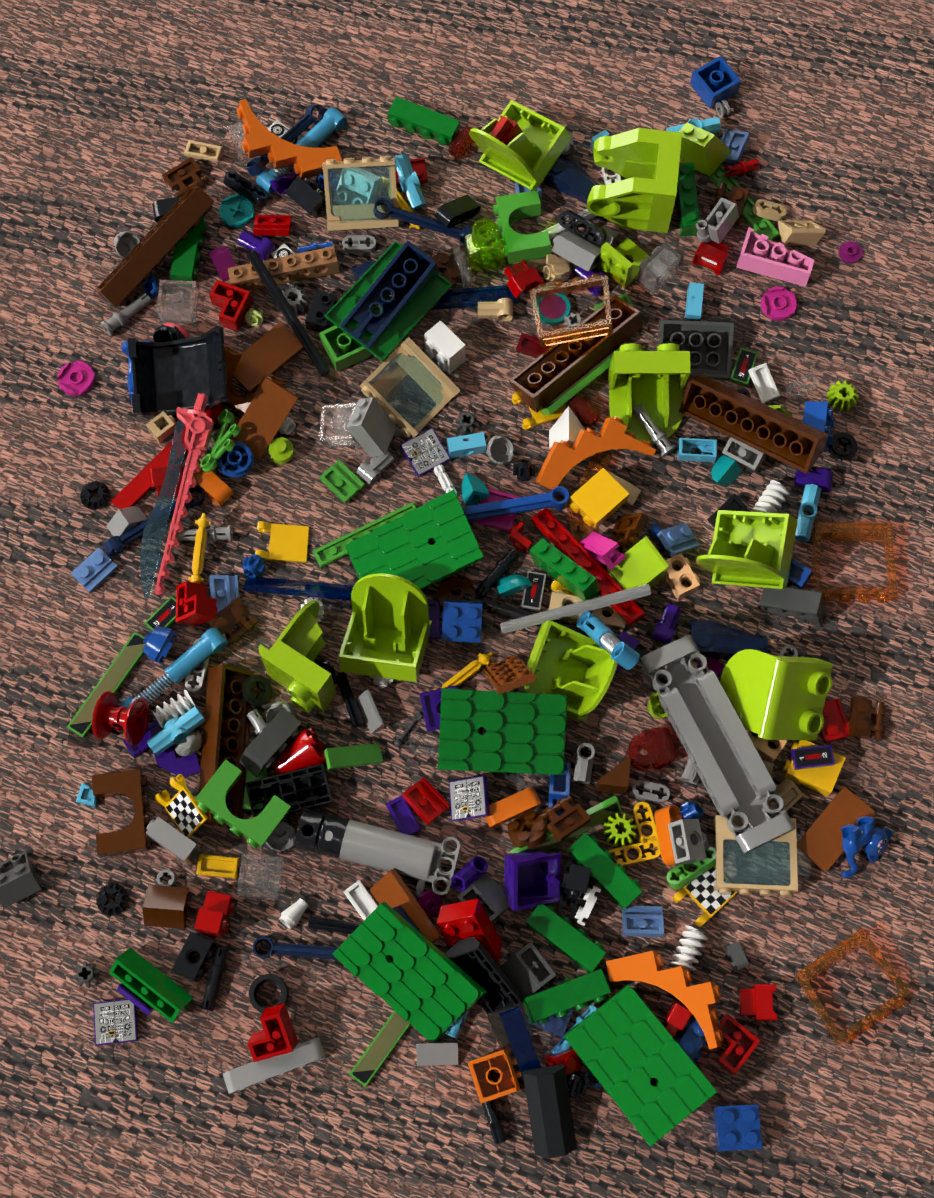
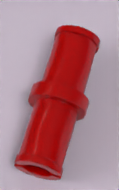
[724,159,760,178]

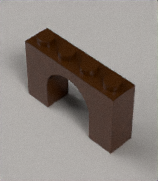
[92,769,152,857]

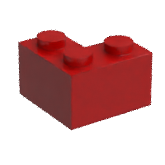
[209,280,253,332]
[175,581,218,626]
[194,891,235,938]
[247,1003,298,1062]
[715,1013,761,1075]

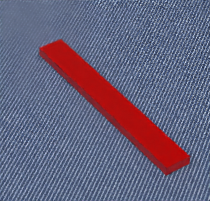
[111,404,227,509]
[531,508,645,626]

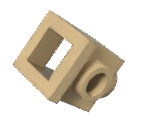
[146,411,177,444]

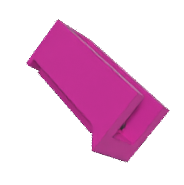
[580,532,626,571]

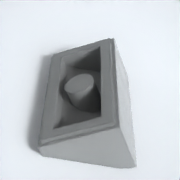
[357,689,385,733]
[416,1043,458,1066]

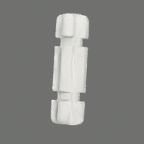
[434,464,457,496]

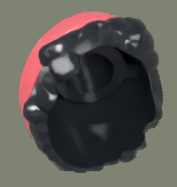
[153,323,189,343]

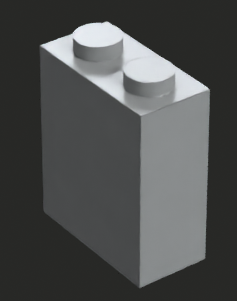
[551,230,601,272]
[346,397,397,457]
[146,817,202,867]

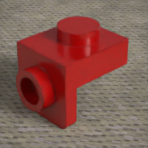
[509,521,532,554]
[545,1048,581,1076]

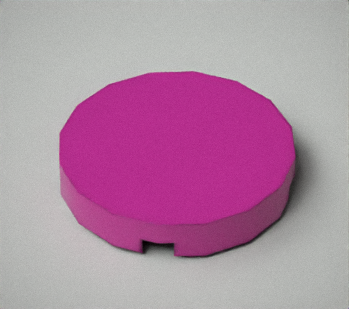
[761,286,797,321]
[58,361,95,396]

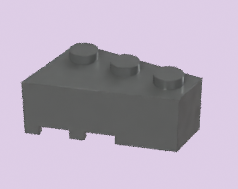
[759,586,826,628]
[239,708,301,777]

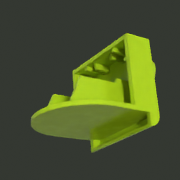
[469,100,572,191]
[608,343,691,444]
[696,510,798,589]
[338,573,432,682]
[259,600,337,714]
[517,620,618,722]
[720,649,833,740]

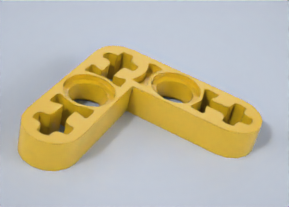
[609,802,661,866]

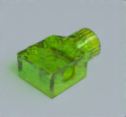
[465,218,505,272]

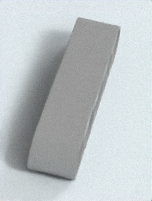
[222,1037,326,1094]

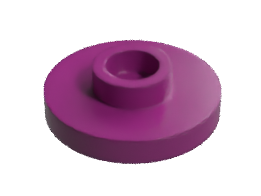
[838,241,863,264]
[697,657,723,677]
[417,891,442,918]

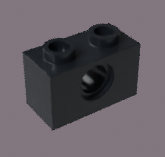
[172,932,216,982]

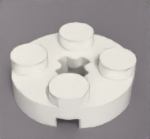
[575,886,601,926]

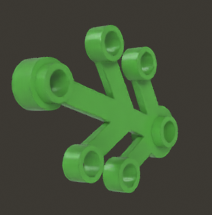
[200,409,241,473]

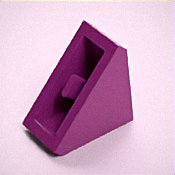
[208,245,235,282]

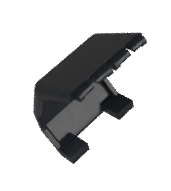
[128,326,228,416]

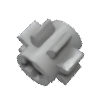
[562,312,584,333]

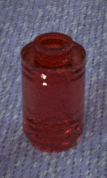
[449,127,474,159]
[568,394,601,426]

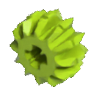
[827,380,859,412]
[603,813,637,847]

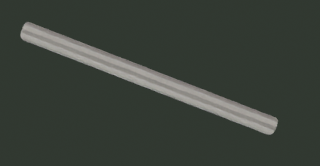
[500,584,651,634]

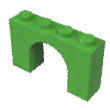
[493,190,551,264]
[196,759,291,849]

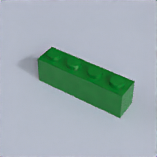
[387,96,460,147]
[676,163,700,237]
[170,215,207,285]
[529,538,600,601]
[567,832,643,911]
[525,903,606,973]
[109,948,194,1024]
[523,969,611,1026]

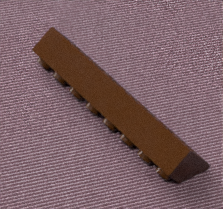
[94,186,214,307]
[509,295,643,412]
[679,374,829,474]
[198,664,254,826]

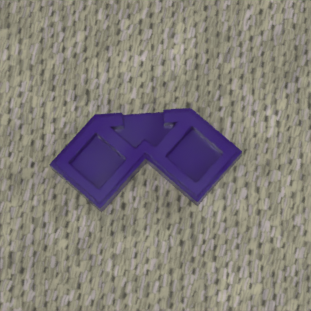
[154,745,201,778]

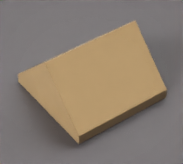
[778,220,826,246]

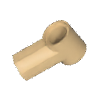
[478,298,513,321]

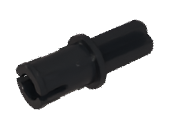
[482,1100,506,1144]

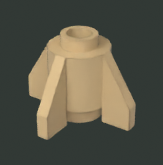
[538,254,571,291]

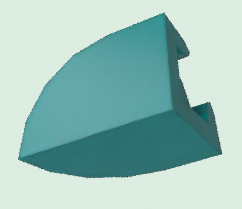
[711,455,742,486]
[461,473,490,505]
[497,574,533,597]

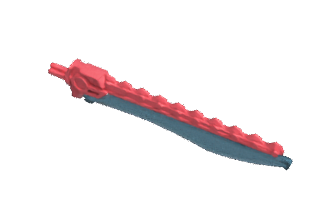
[140,393,214,599]

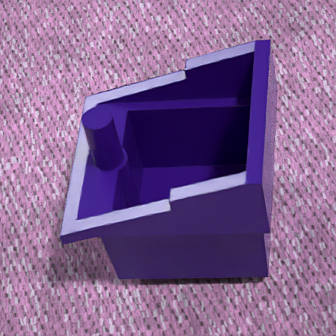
[504,851,561,911]

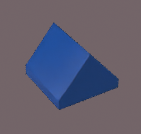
[143,274,164,299]

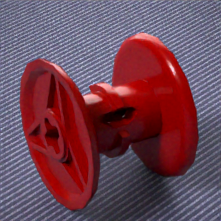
[92,691,150,746]

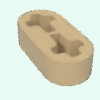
[752,199,787,222]

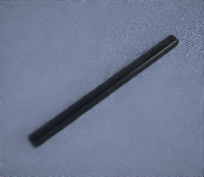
[247,250,330,377]

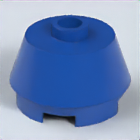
[217,441,254,477]
[142,626,178,665]

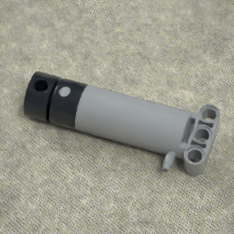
[295,808,461,897]

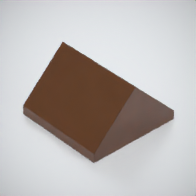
[595,757,631,795]
[142,884,189,929]

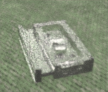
[452,246,473,290]

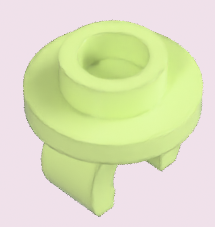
[245,308,263,327]

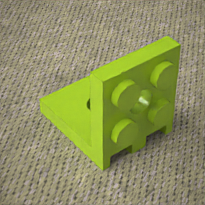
[598,237,654,290]

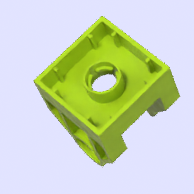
[587,128,682,233]

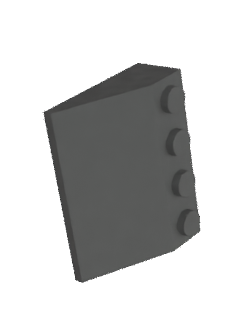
[657,319,734,378]

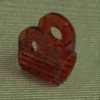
[626,727,679,771]

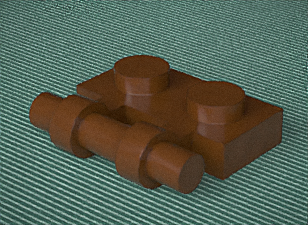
[162,157,209,197]
[710,183,750,225]
[612,513,647,549]
[207,597,258,647]
[849,696,886,741]
[538,796,591,842]

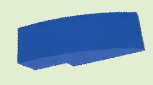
[547,762,571,824]

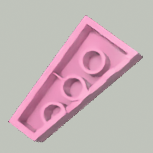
[736,227,814,287]

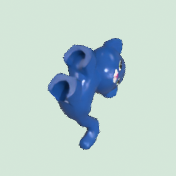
[841,816,893,879]

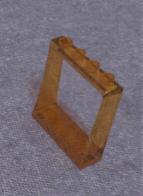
[529,274,614,347]
[812,522,898,603]
[796,928,911,1046]

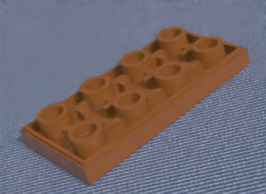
[232,322,304,394]
[229,377,299,460]
[483,655,536,694]
[797,786,876,873]
[369,868,441,943]

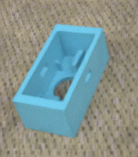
[685,282,704,321]
[447,432,486,459]
[677,438,717,462]

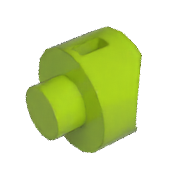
[268,437,295,465]
[647,692,668,719]

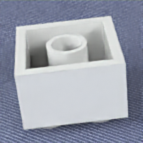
[424,320,466,374]

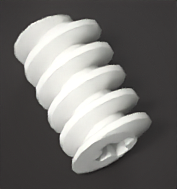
[751,480,790,513]
[152,690,195,729]
[670,925,708,971]

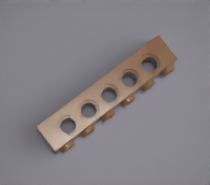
[228,246,340,291]

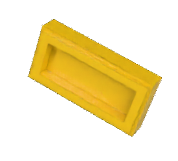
[196,854,240,879]

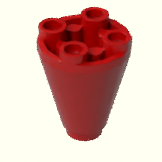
[272,727,327,774]

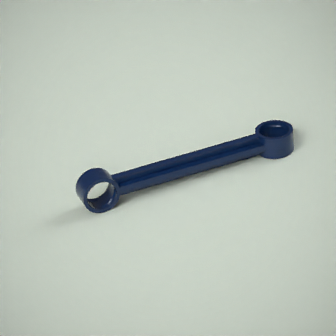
[245,105,325,177]
[373,198,478,246]
[103,485,205,557]
[253,937,339,960]

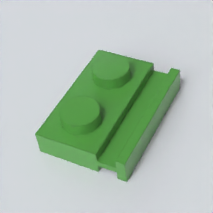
[319,459,365,504]

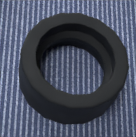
[248,974,289,1014]

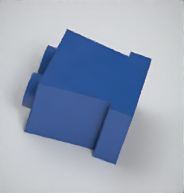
[788,558,813,589]

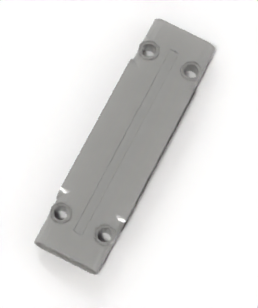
[641,635,795,854]

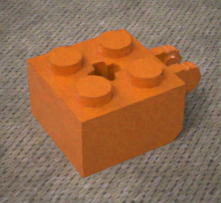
[467,1049,531,1104]

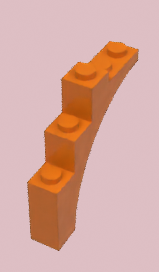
[237,99,342,179]
[535,416,656,490]
[606,951,723,1049]

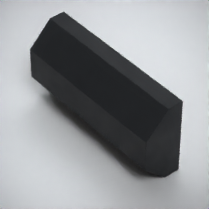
[245,763,333,818]
[445,937,524,1015]
[522,1064,577,1158]

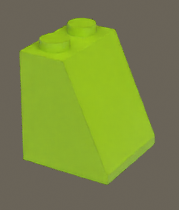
[678,122,731,177]
[606,536,669,590]

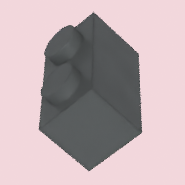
[725,941,749,971]

